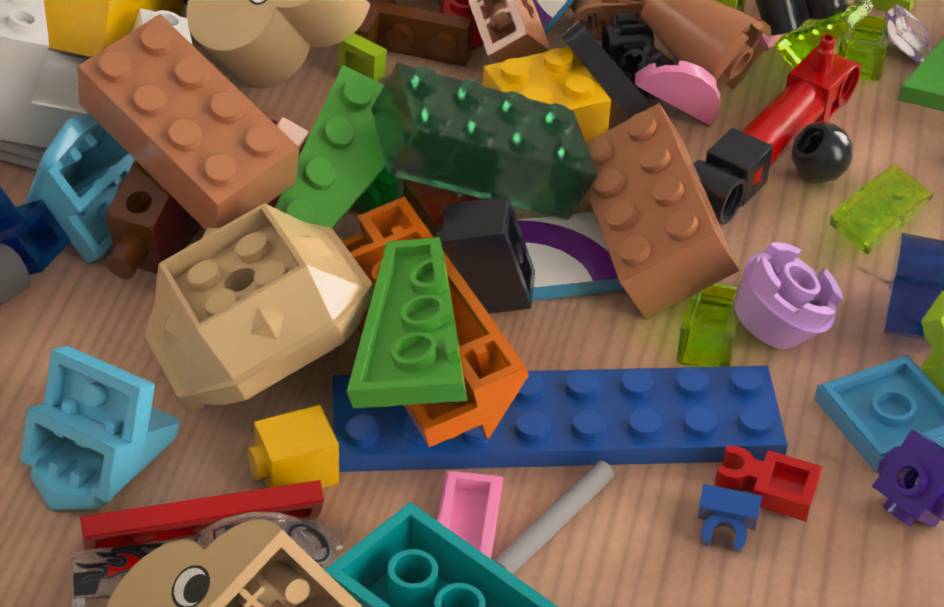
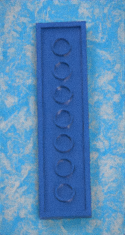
[333,366,788,472]

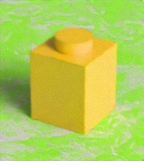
[247,405,339,488]

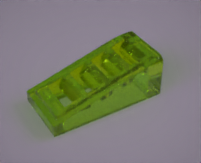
[775,0,874,68]
[838,13,892,81]
[677,283,740,367]

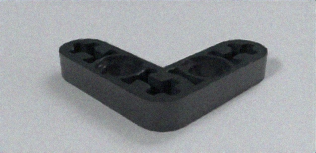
[560,20,652,118]

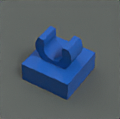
[698,484,762,553]

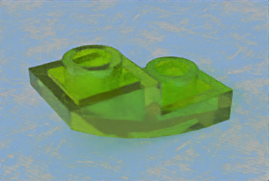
[830,164,934,254]

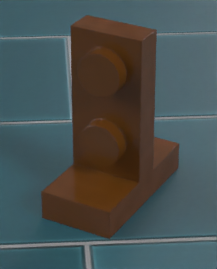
[355,0,472,67]

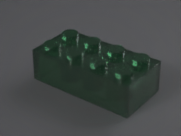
[371,62,598,220]

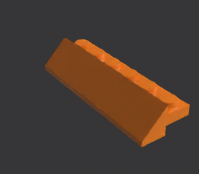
[342,196,529,448]

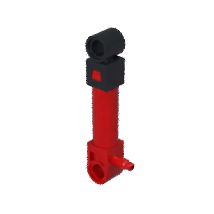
[693,34,861,224]

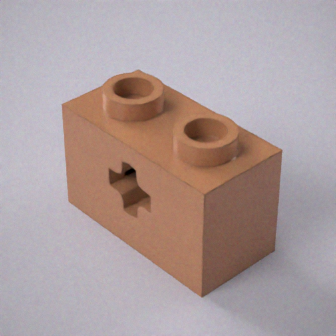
[468,0,551,63]

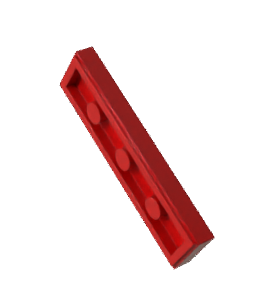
[80,480,324,553]

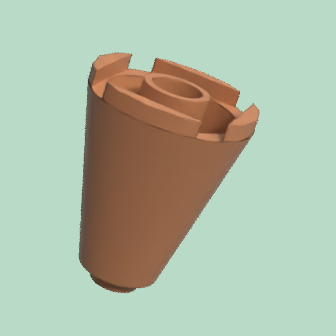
[640,0,772,100]

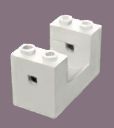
[0,0,192,163]

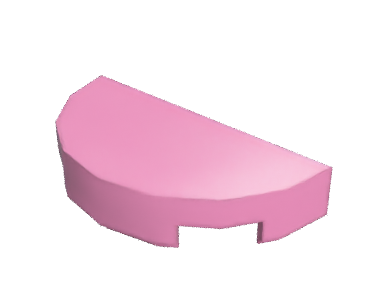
[635,61,720,126]

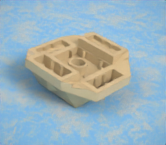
[144,203,374,412]

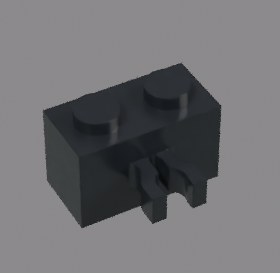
[436,196,535,314]

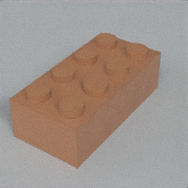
[77,14,300,230]
[572,103,739,320]

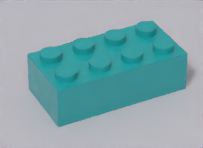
[325,502,558,607]

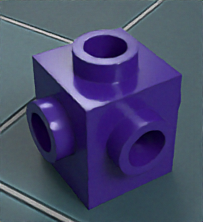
[872,429,944,527]

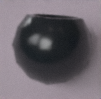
[791,121,853,183]

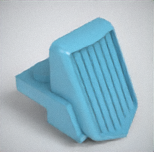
[21,113,135,263]
[20,345,180,510]

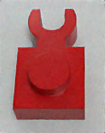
[714,445,824,522]

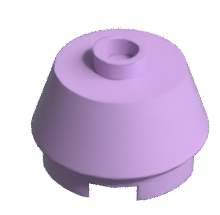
[734,242,843,349]

